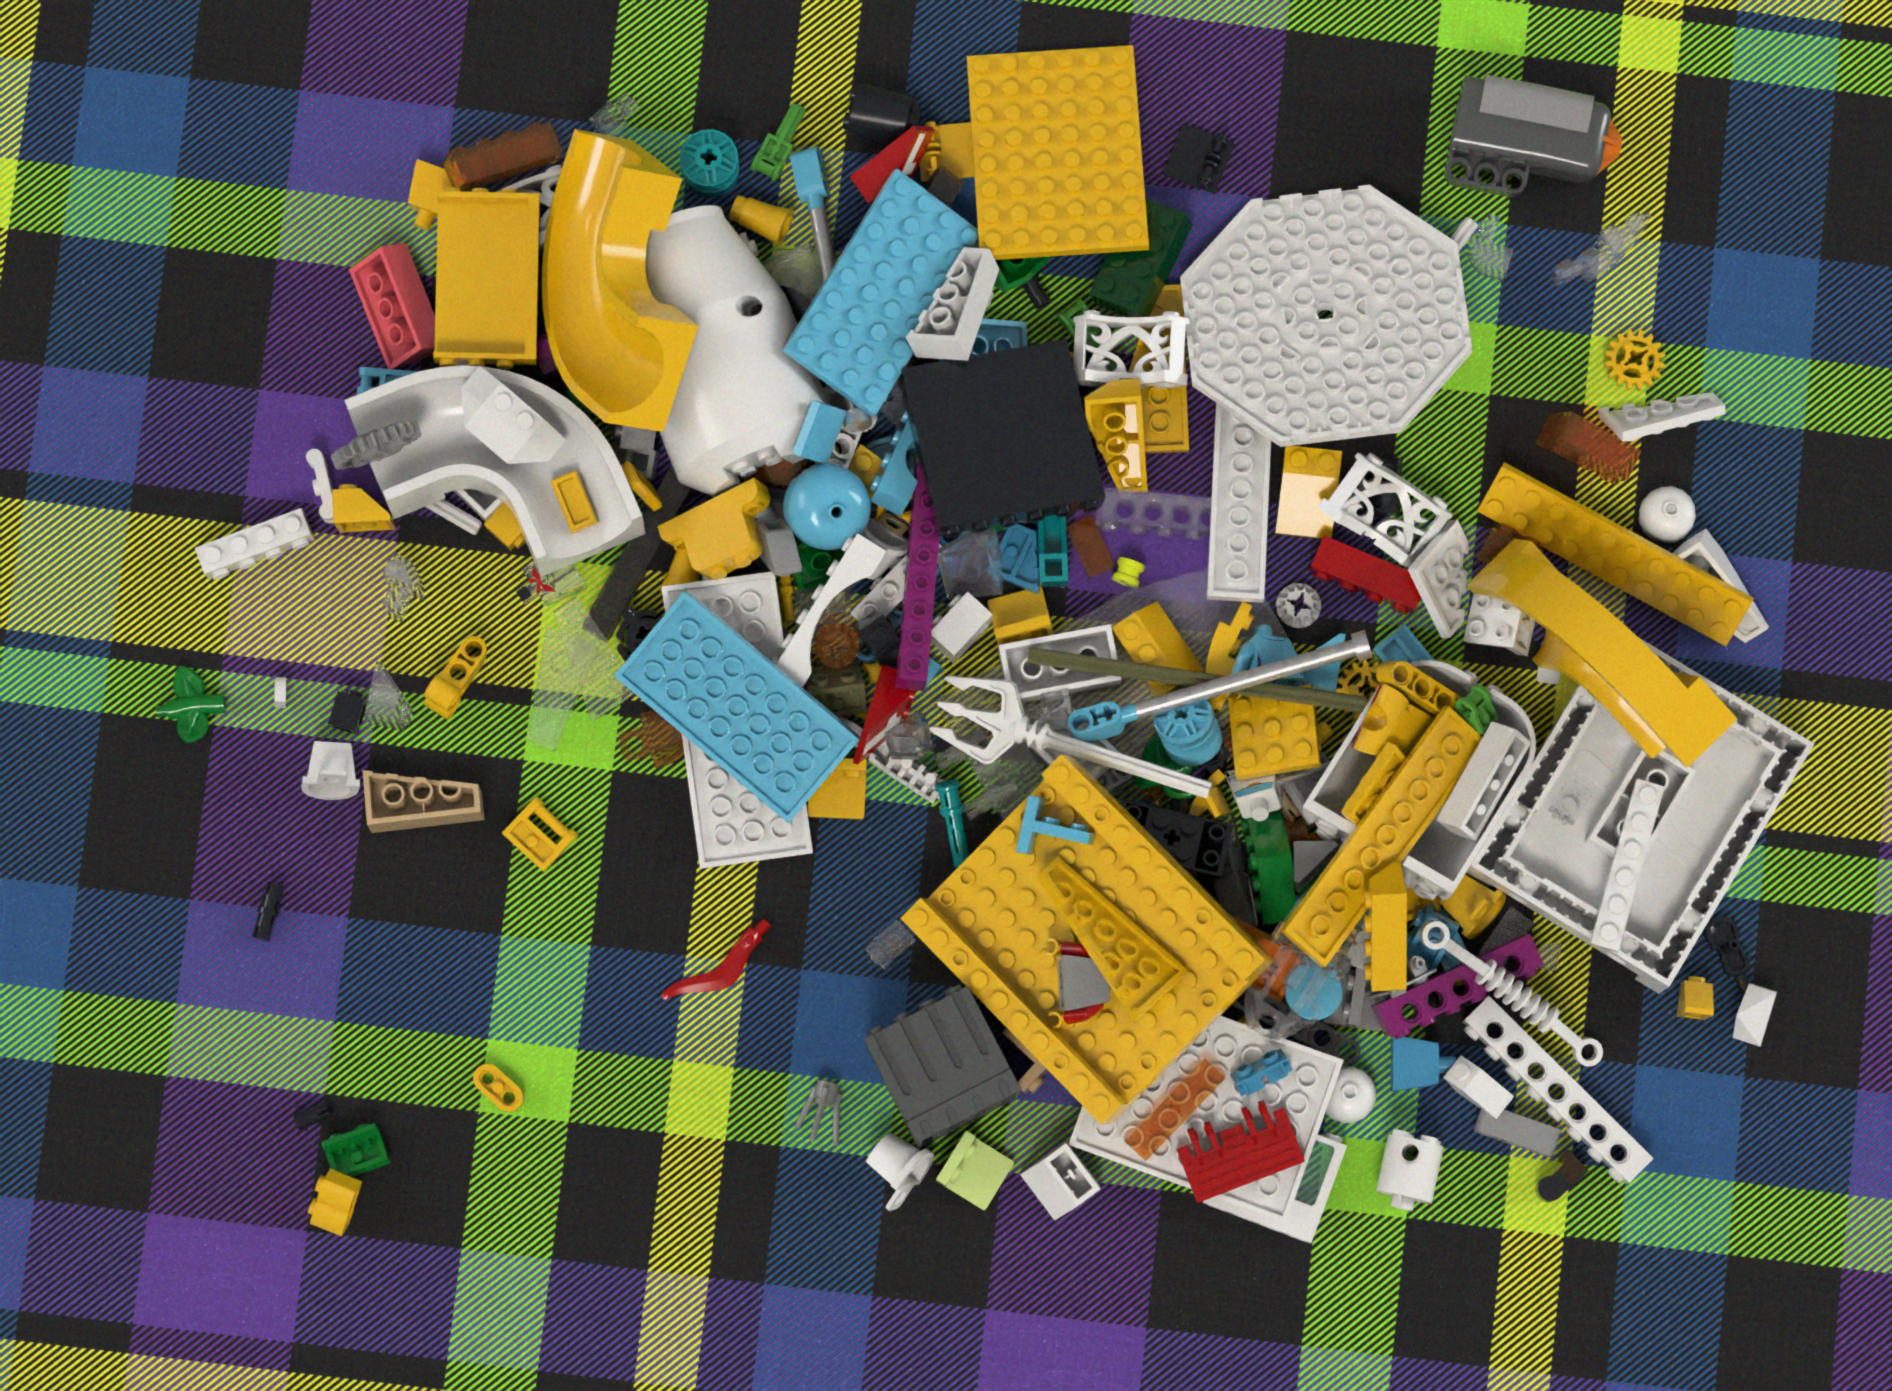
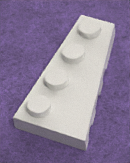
[1598,392,1726,442]

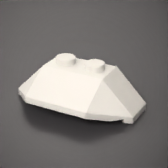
[461,366,566,464]

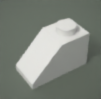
[1443,1056,1514,1119]

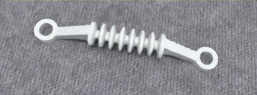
[1419,920,1603,1066]

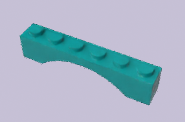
[1037,515,1068,587]

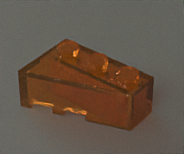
[1535,411,1641,484]

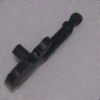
[1703,917,1750,997]

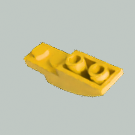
[1204,602,1254,712]

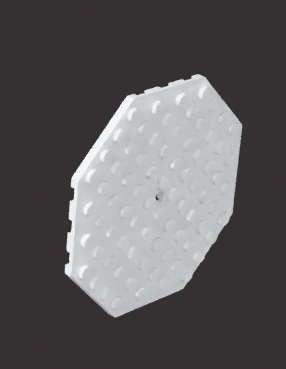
[1180,185,1472,447]

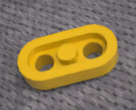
[473,1064,524,1112]

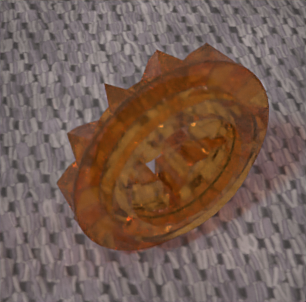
[814,623,860,668]

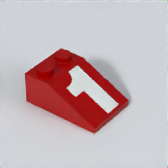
[850,126,935,204]
[853,665,916,764]

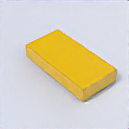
[621,461,662,512]
[550,470,598,534]

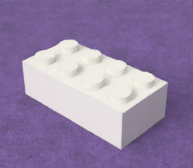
[998,624,1122,703]

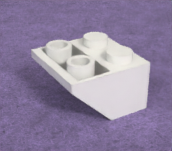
[1020,1140,1101,1221]

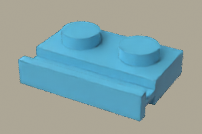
[1372,624,1435,663]

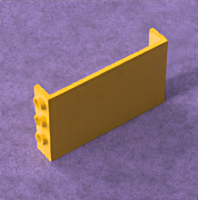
[433,187,540,369]

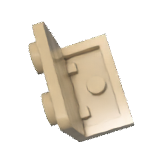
[1002,1028,1048,1095]

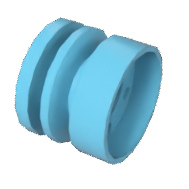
[1153,700,1223,767]

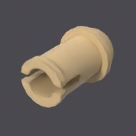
[1280,790,1301,825]

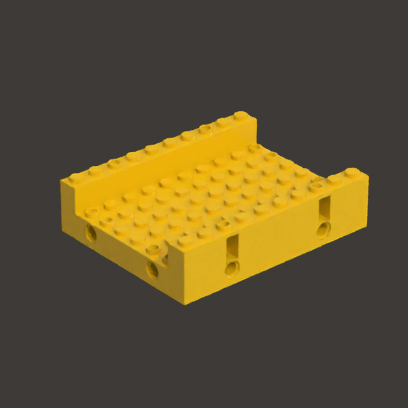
[900,754,1275,1125]

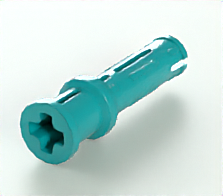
[934,780,970,868]

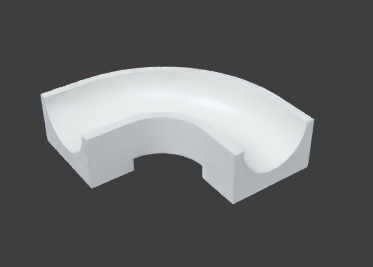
[344,366,646,577]

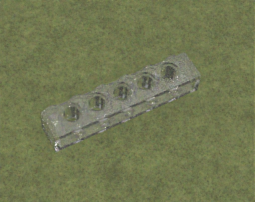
[1095,487,1211,540]

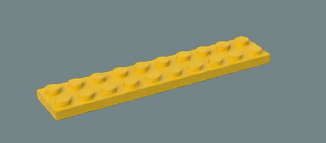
[1477,462,1754,647]
[1280,706,1483,967]

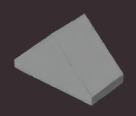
[1294,841,1339,892]

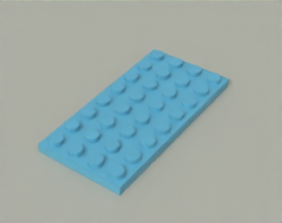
[782,169,979,417]
[614,590,860,823]

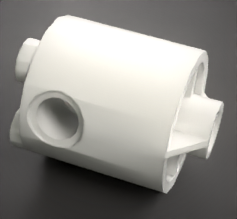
[1376,1129,1444,1211]

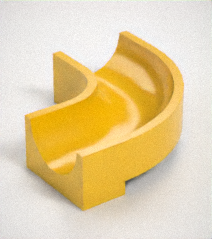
[542,129,699,432]
[1466,539,1737,767]

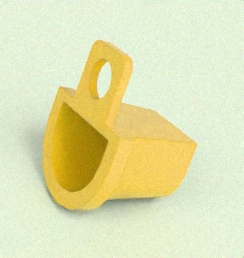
[1438,875,1506,939]

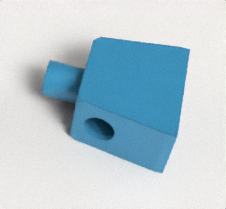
[1391,1036,1456,1092]

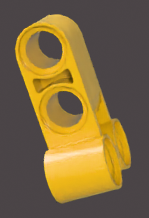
[423,636,486,720]

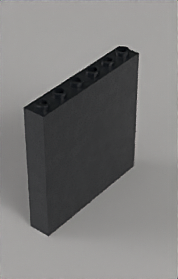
[899,339,1106,538]

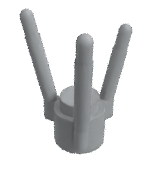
[795,1080,842,1146]

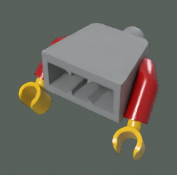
[1045,938,1112,1029]

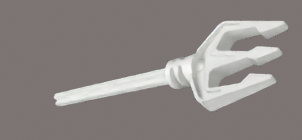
[929,675,1212,799]

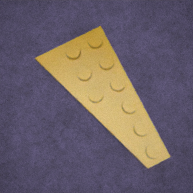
[1129,285,1189,453]
[1038,857,1188,1023]

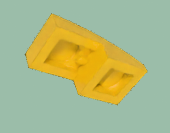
[1189,769,1226,817]
[1202,787,1233,820]

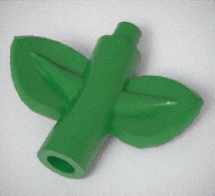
[156,666,226,743]
[1134,735,1199,799]

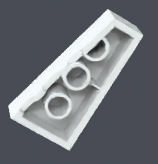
[906,247,999,361]

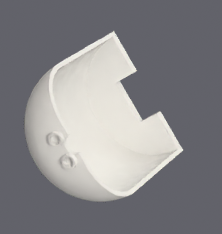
[1303,660,1536,900]

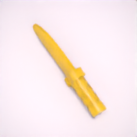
[778,576,795,622]

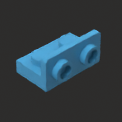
[1407,903,1459,974]

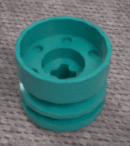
[680,129,740,197]

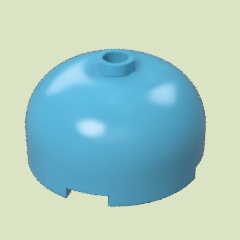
[783,463,871,550]

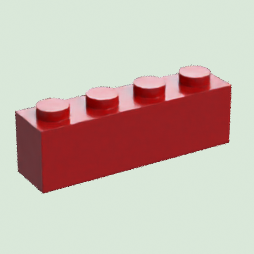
[1309,536,1421,615]

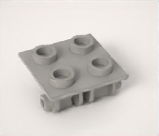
[1364,955,1437,1002]

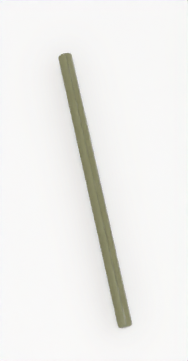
[1028,647,1368,713]

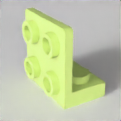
[936,1130,1014,1210]

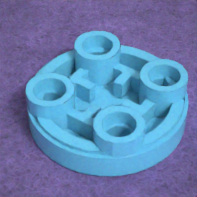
[1285,963,1343,1021]

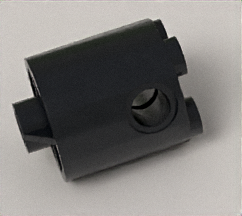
[842,82,922,146]

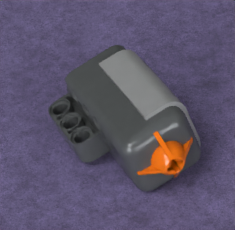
[1444,75,1623,197]

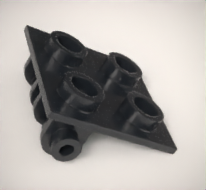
[1163,123,1235,194]

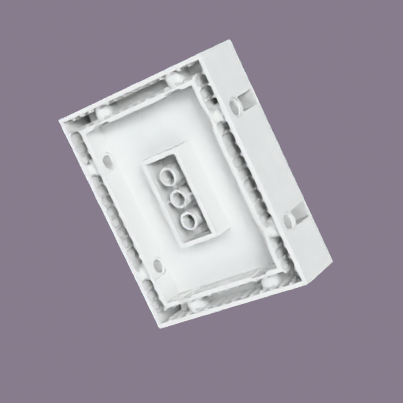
[1465,637,1814,994]

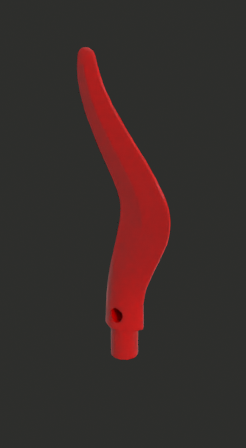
[661,919,772,1000]

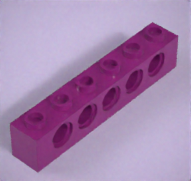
[1371,934,1544,1039]

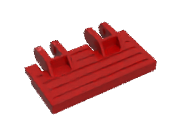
[1176,1100,1305,1203]

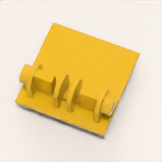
[920,122,974,182]

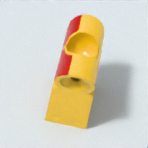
[1351,684,1435,757]

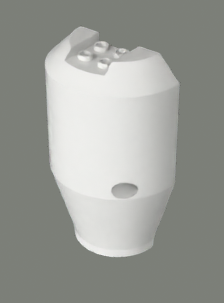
[645,205,830,497]

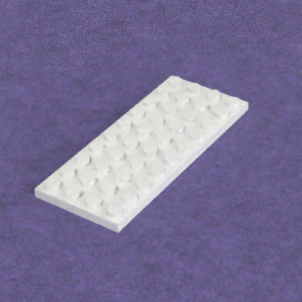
[662,572,813,869]

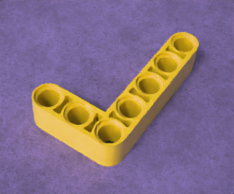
[1376,661,1497,723]

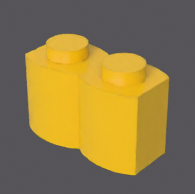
[308,1169,362,1237]

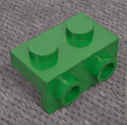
[321,1123,390,1177]

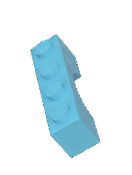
[870,409,918,516]

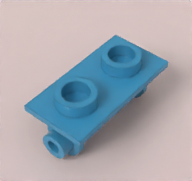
[1230,1049,1292,1096]

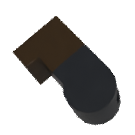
[1535,1150,1588,1202]

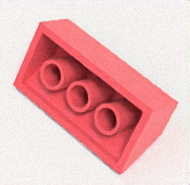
[349,243,435,370]

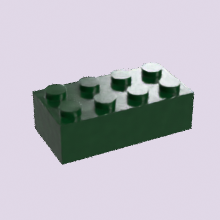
[1089,198,1193,317]

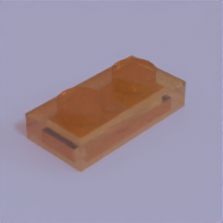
[1066,516,1115,579]

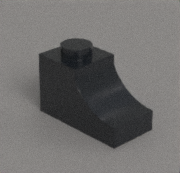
[852,610,899,669]

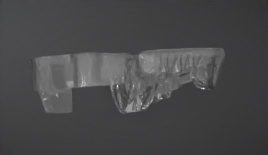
[1244,882,1369,1042]

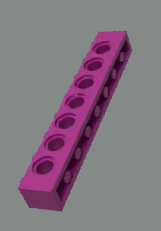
[895,462,940,691]

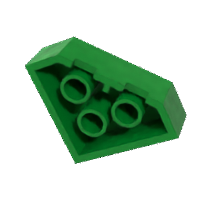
[1240,809,1296,925]

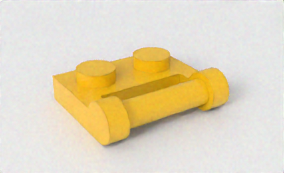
[502,797,579,872]

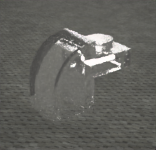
[1467,213,1514,282]
[1023,688,1074,733]

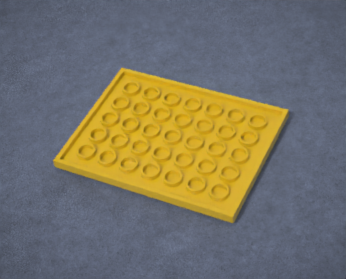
[967,45,1149,260]

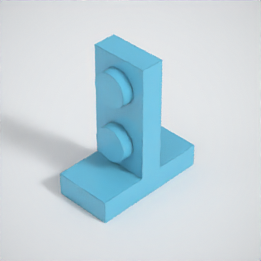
[1016,795,1095,855]

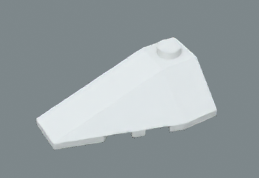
[1672,529,1769,643]

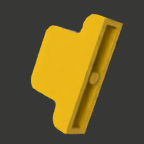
[657,478,770,580]

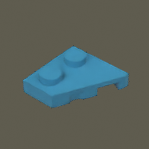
[987,524,1040,595]

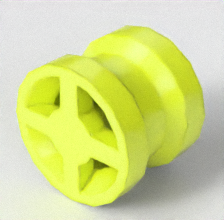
[1111,557,1145,588]

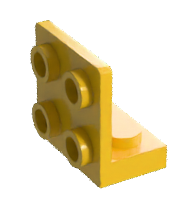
[987,586,1054,646]
[808,758,867,820]

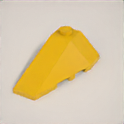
[1084,378,1148,494]

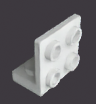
[1464,594,1535,656]

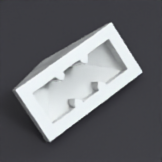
[1733,983,1777,1046]

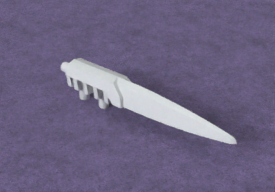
[838,716,944,804]

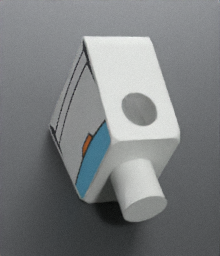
[1225,769,1284,821]

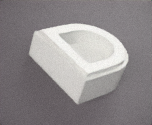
[274,677,286,708]

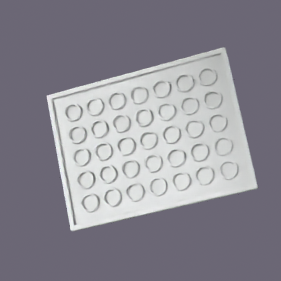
[1069,1016,1344,1223]

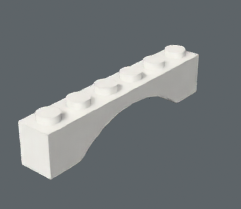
[772,533,887,688]

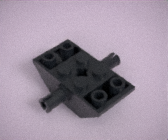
[1121,798,1233,882]

